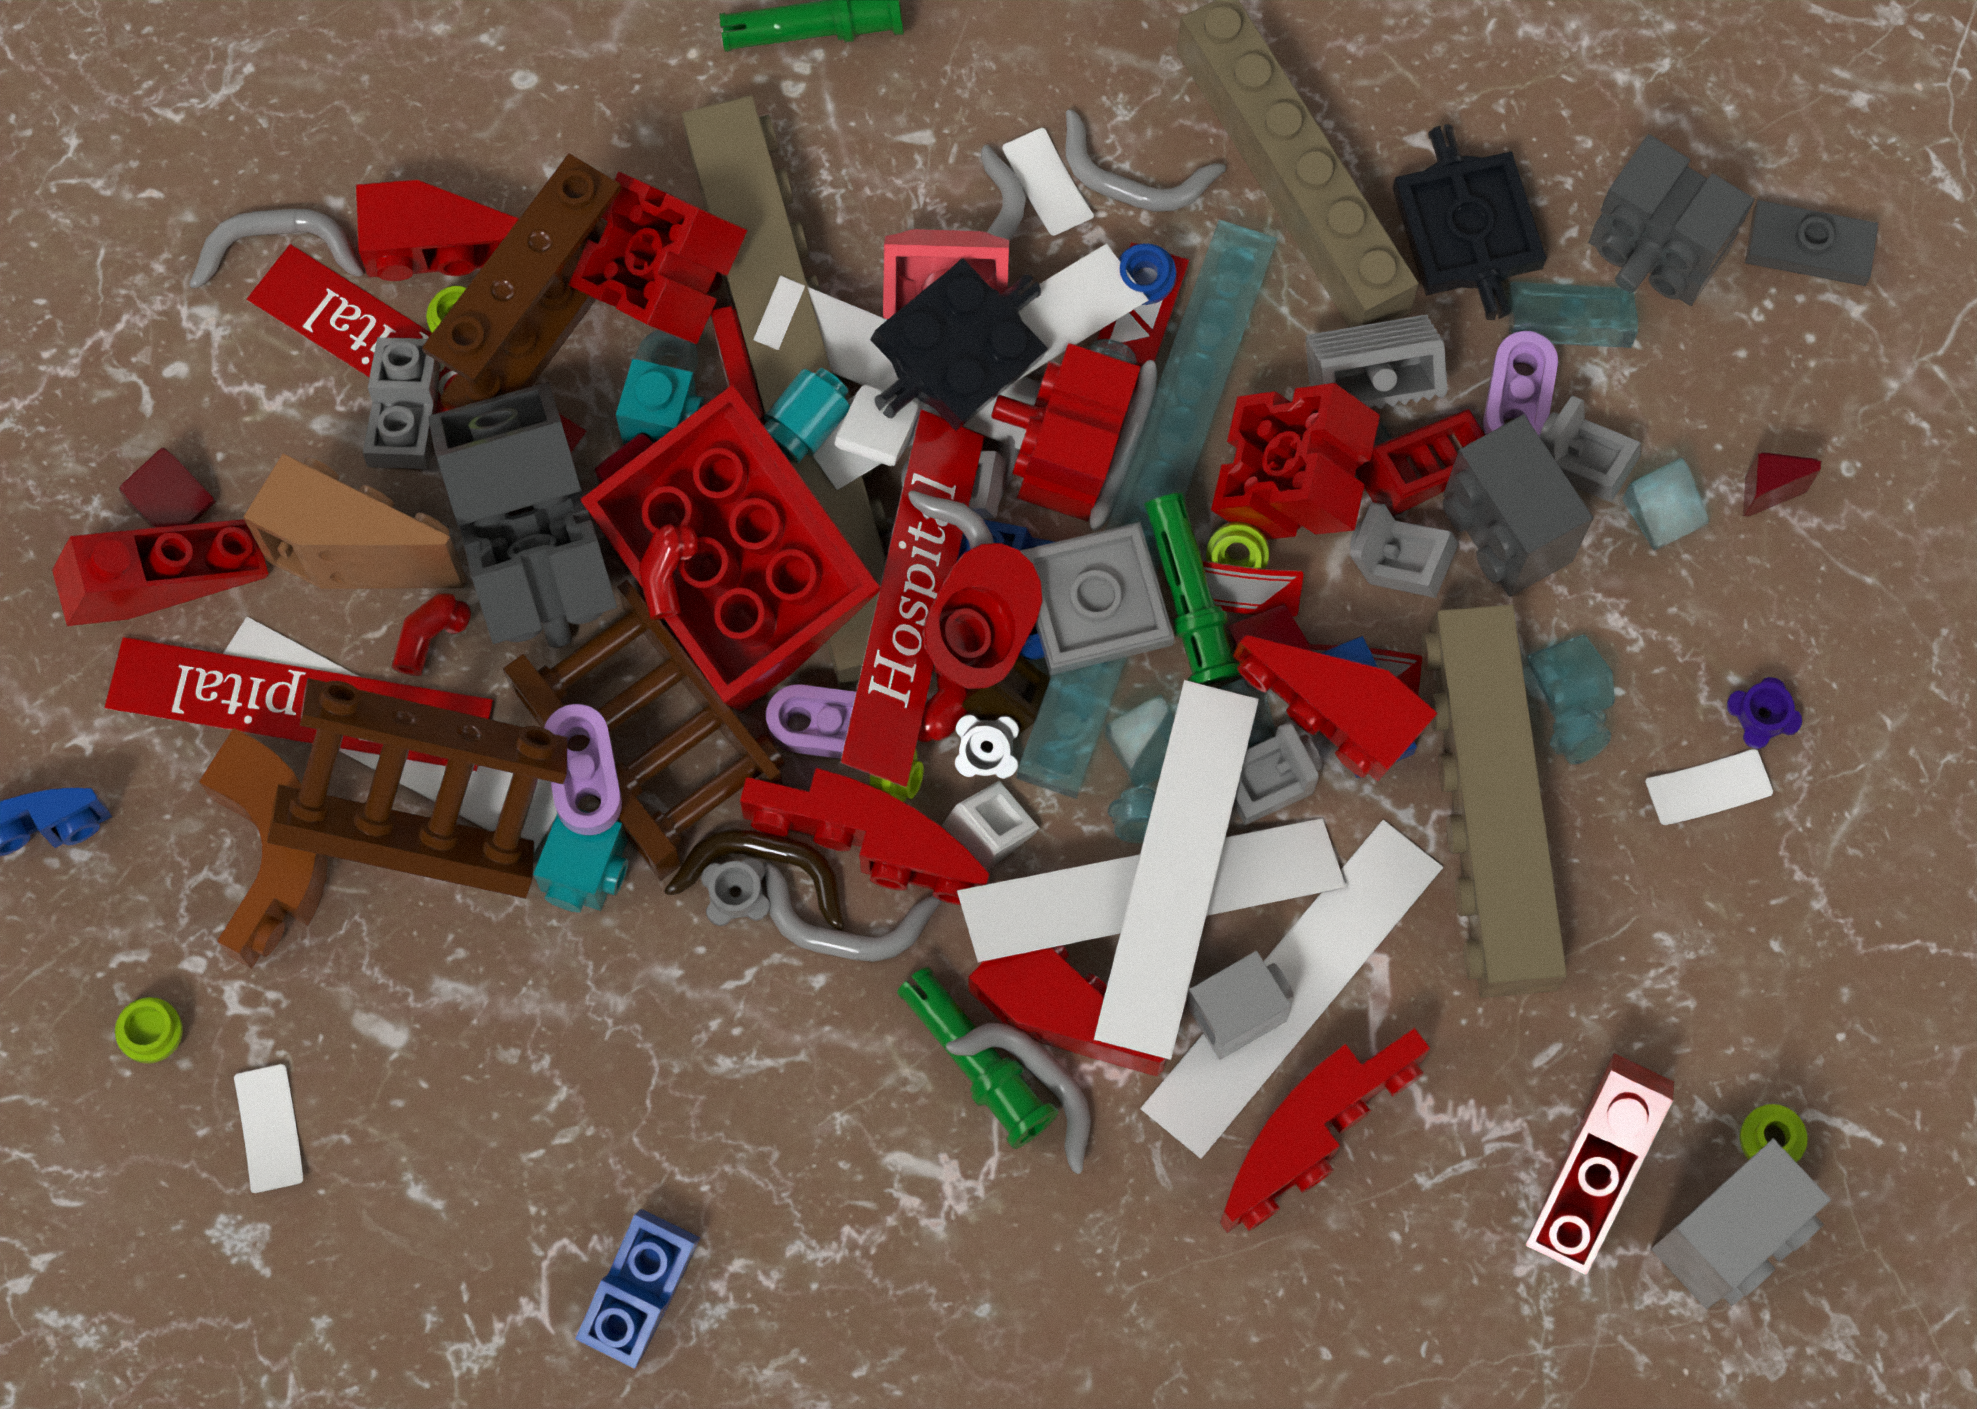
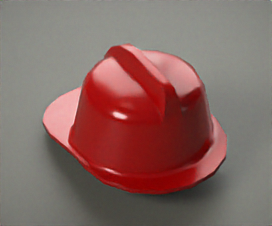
[922,543,1042,689]

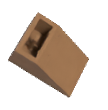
[243,453,467,589]

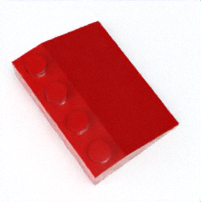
[580,384,882,711]

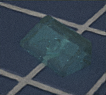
[1509,282,1638,348]

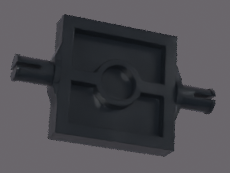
[1392,124,1547,320]
[870,258,1048,431]

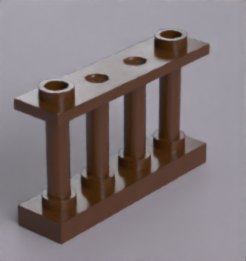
[422,153,622,410]
[503,580,785,881]
[267,678,568,899]

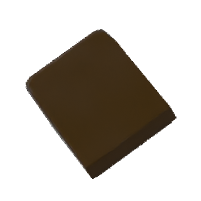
[962,654,1052,736]

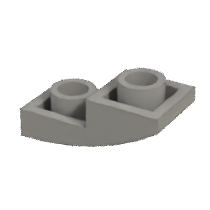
[363,337,440,469]

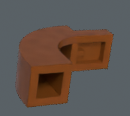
[199,727,328,969]

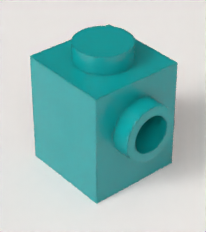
[616,358,704,444]
[533,809,628,913]

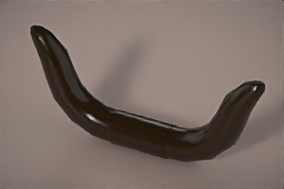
[664,829,844,930]

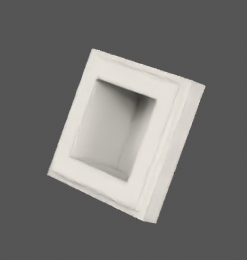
[834,385,919,466]
[941,781,1040,871]

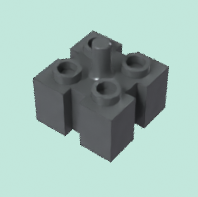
[1588,134,1755,306]
[459,490,617,648]

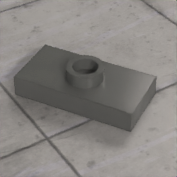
[1745,200,1878,286]

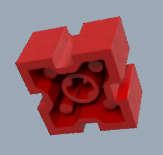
[568,171,748,345]
[991,343,1141,522]
[1211,383,1380,540]

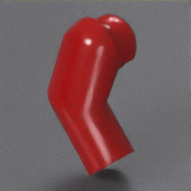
[639,524,698,620]
[391,593,471,676]
[917,665,970,742]

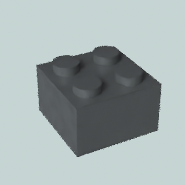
[428,382,581,527]
[1443,414,1594,597]

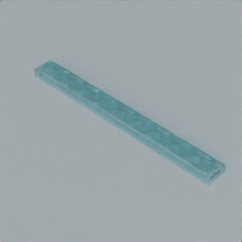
[1016,219,1277,799]

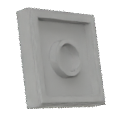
[1020,522,1174,675]

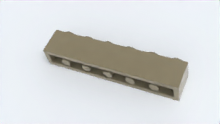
[1177,0,1419,328]
[1421,604,1567,998]

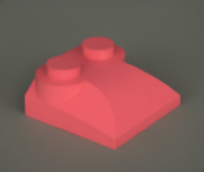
[883,229,1009,320]

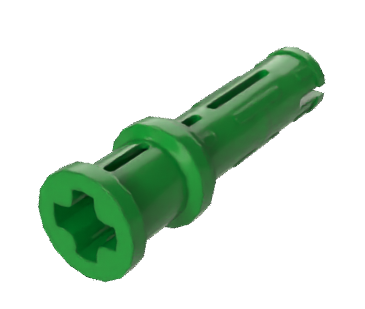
[719,0,904,52]
[1144,492,1240,685]
[897,967,1059,1149]

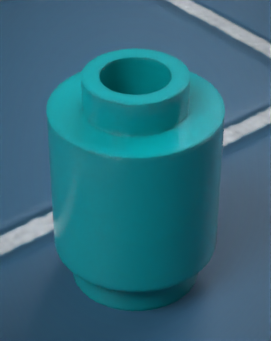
[764,368,850,464]

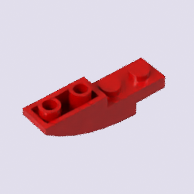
[740,768,989,905]
[1220,1027,1430,1233]

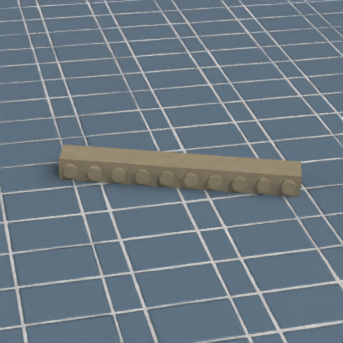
[681,95,889,690]

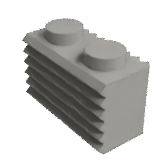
[1305,315,1447,409]

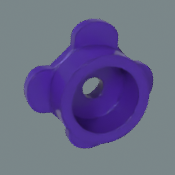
[1726,677,1802,749]

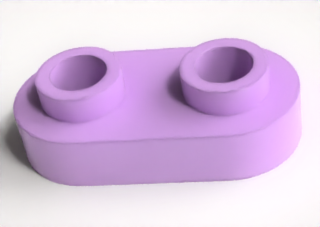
[1483,331,1558,436]
[766,684,856,759]
[544,704,622,835]

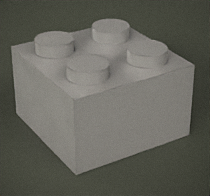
[1651,1138,1831,1310]

